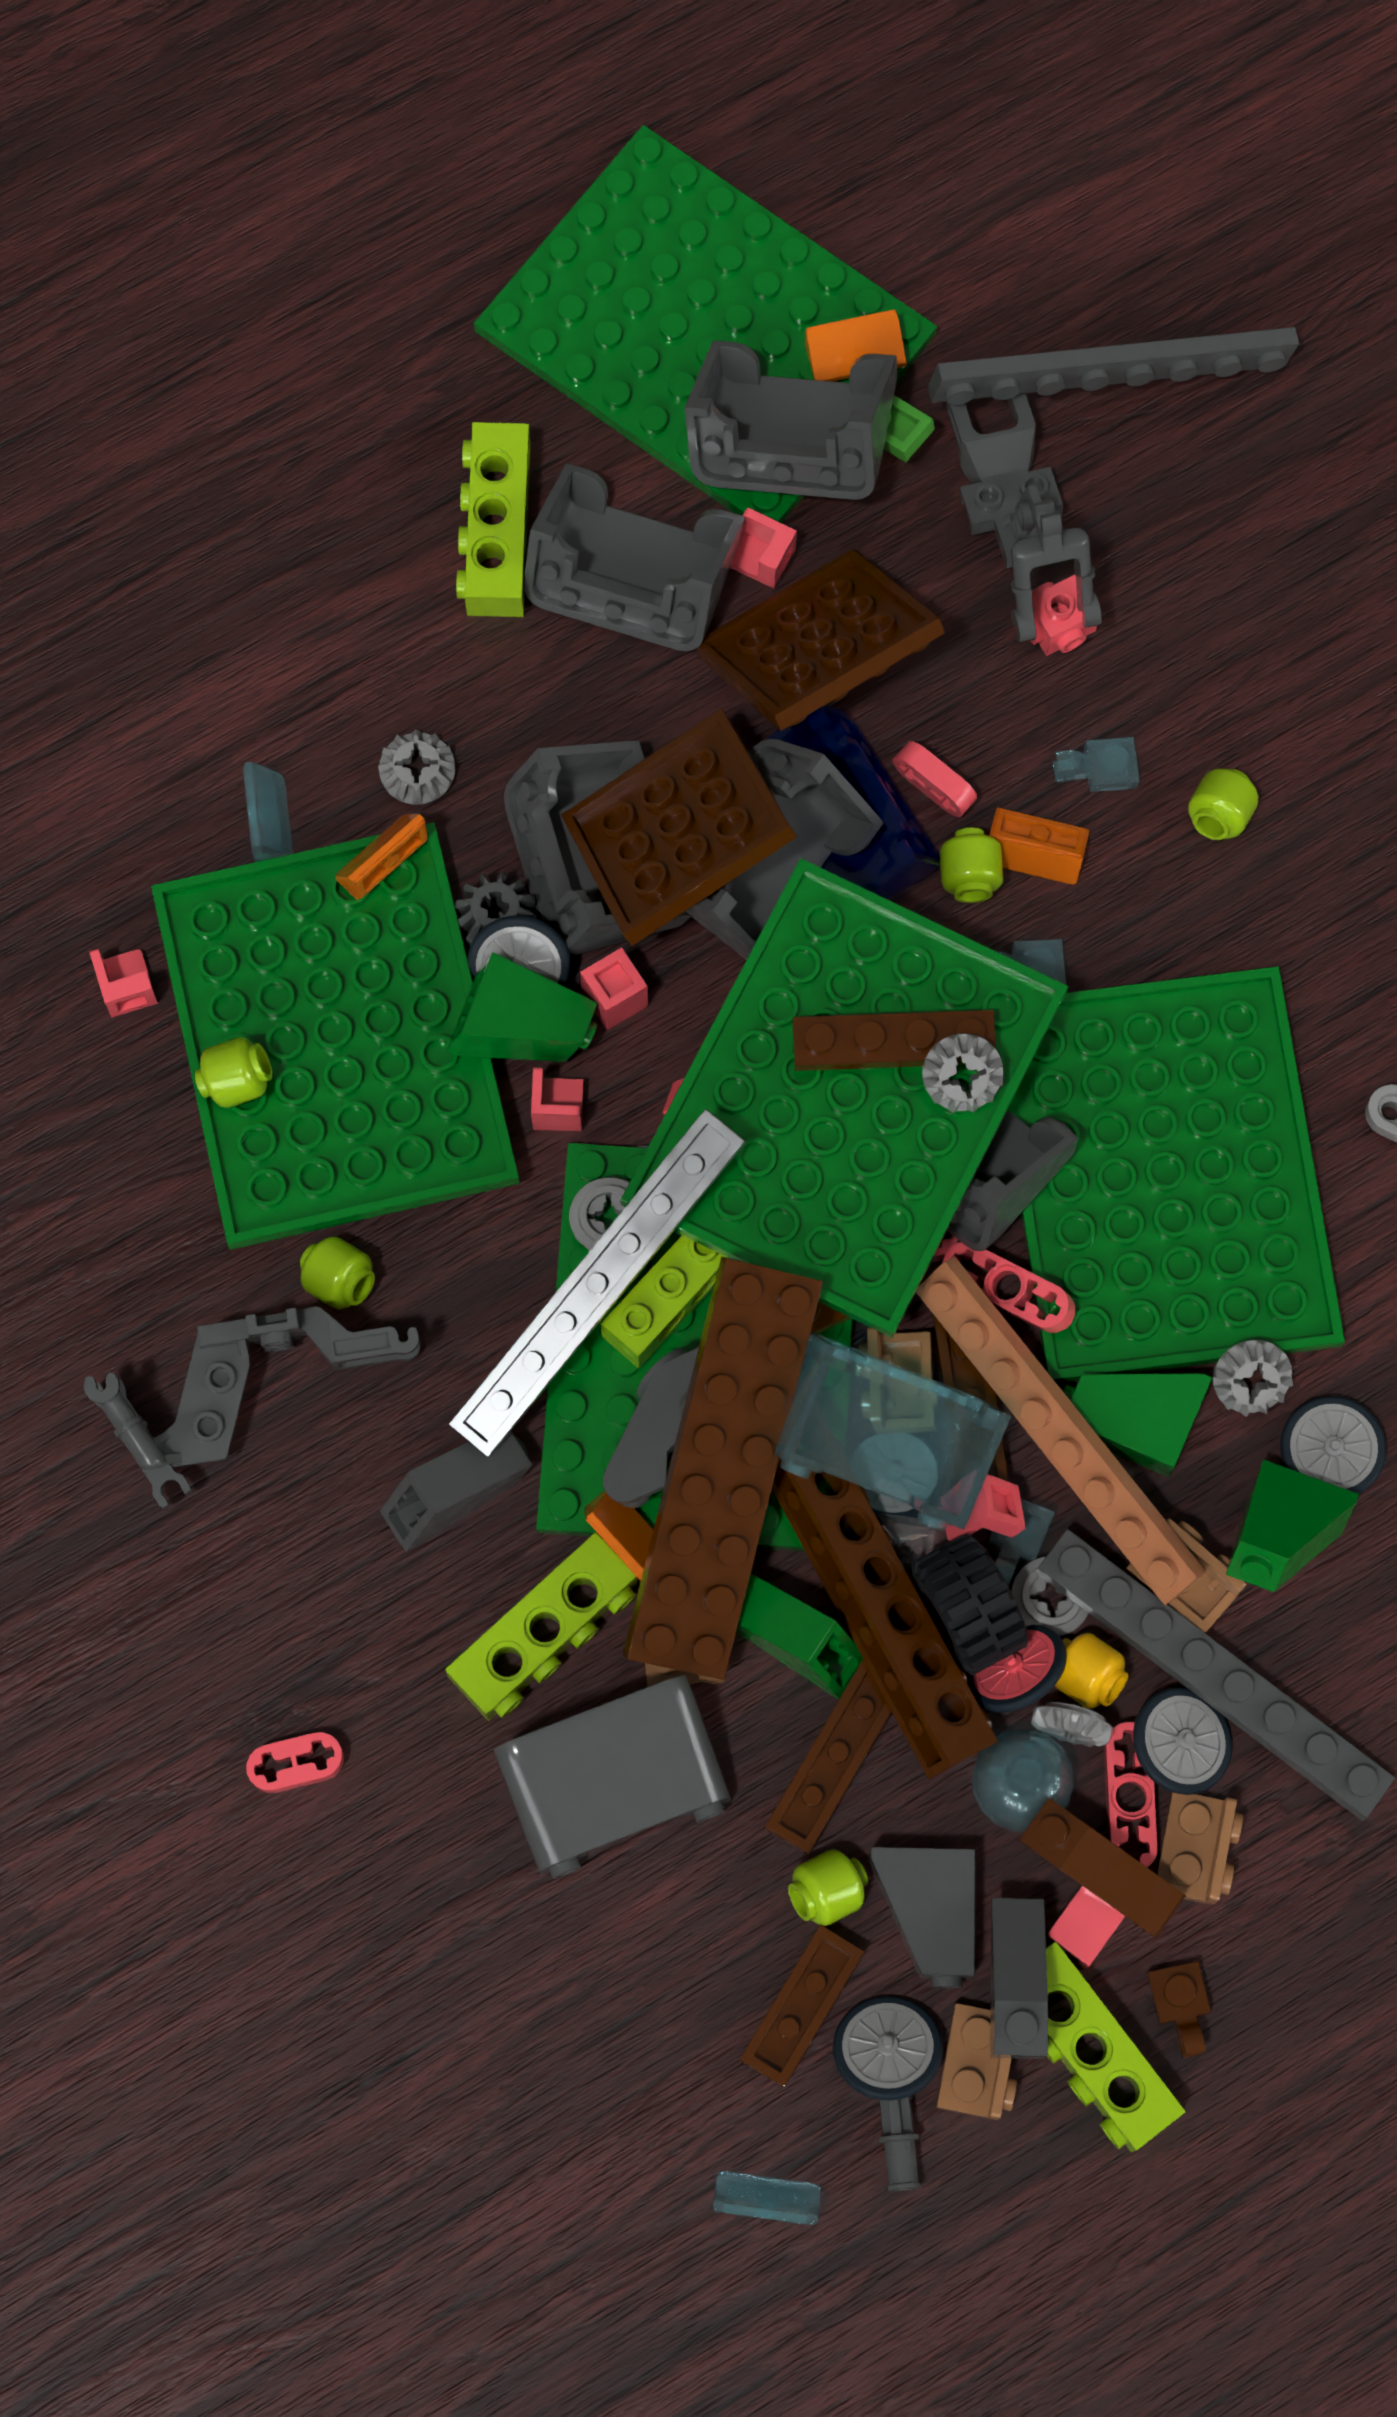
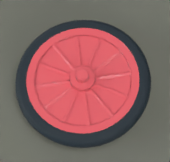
[967,1625,1066,1712]

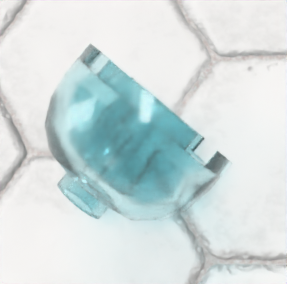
[971,1729,1074,1832]

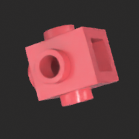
[1030,575,1097,656]

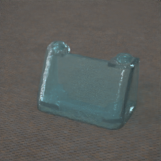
[775,1332,1011,1531]

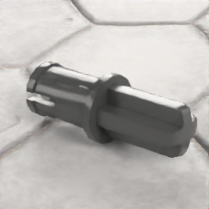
[878,2097,921,2192]

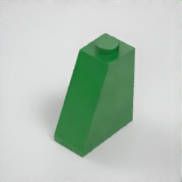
[446,952,597,1062]
[1063,1373,1212,1477]
[1225,1460,1359,1592]
[736,1574,863,1699]

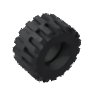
[911,1533,1028,1675]

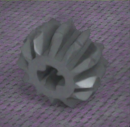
[455,871,537,946]

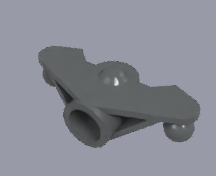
[603,1347,699,1508]

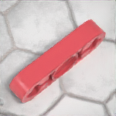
[943,1242,1075,1333]
[1104,1722,1157,1868]

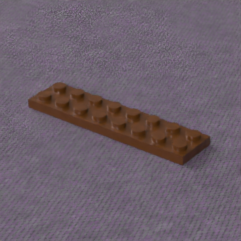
[622,1256,823,1680]

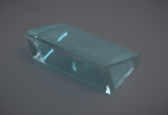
[243,762,293,862]
[713,2171,821,2226]

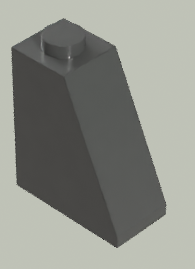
[380,1432,532,1553]
[869,1847,975,1989]

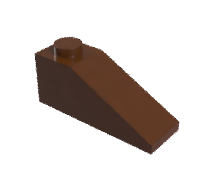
[1019,1798,1186,1938]

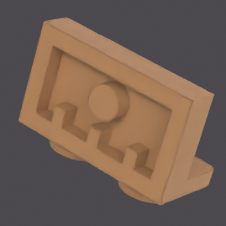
[1156,1792,1243,1905]
[936,2003,1017,2121]

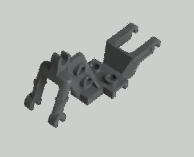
[946,393,1102,643]
[83,1306,421,1509]

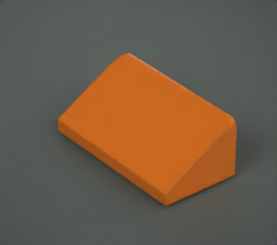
[804,310,906,382]
[989,808,1090,885]
[335,814,428,900]
[584,1490,653,1581]

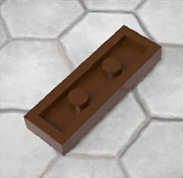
[739,1925,864,2088]

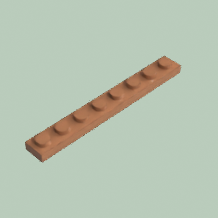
[916,1257,1206,1606]

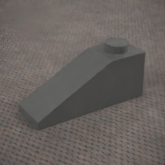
[990,1898,1048,2059]

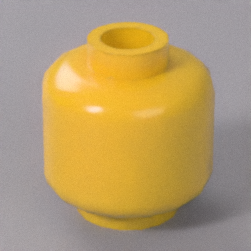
[1054,1633,1128,1709]

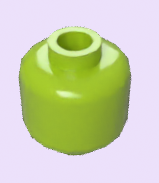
[1188,768,1259,840]
[939,827,1004,903]
[195,1037,272,1108]
[300,1236,375,1310]
[788,1849,868,1926]

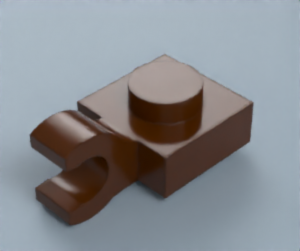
[1146,1961,1211,2058]

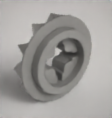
[378,729,455,805]
[922,1034,1003,1113]
[569,1178,629,1251]
[1213,1340,1293,1417]
[1012,1557,1089,1636]
[1031,1702,1113,1747]

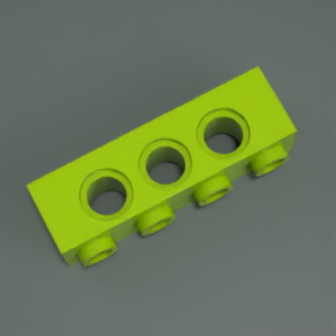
[456,422,531,617]
[601,1235,728,1369]
[445,1532,638,1721]
[1046,1942,1186,2152]

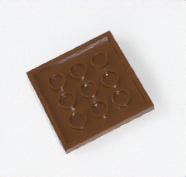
[696,549,945,731]
[561,708,797,946]

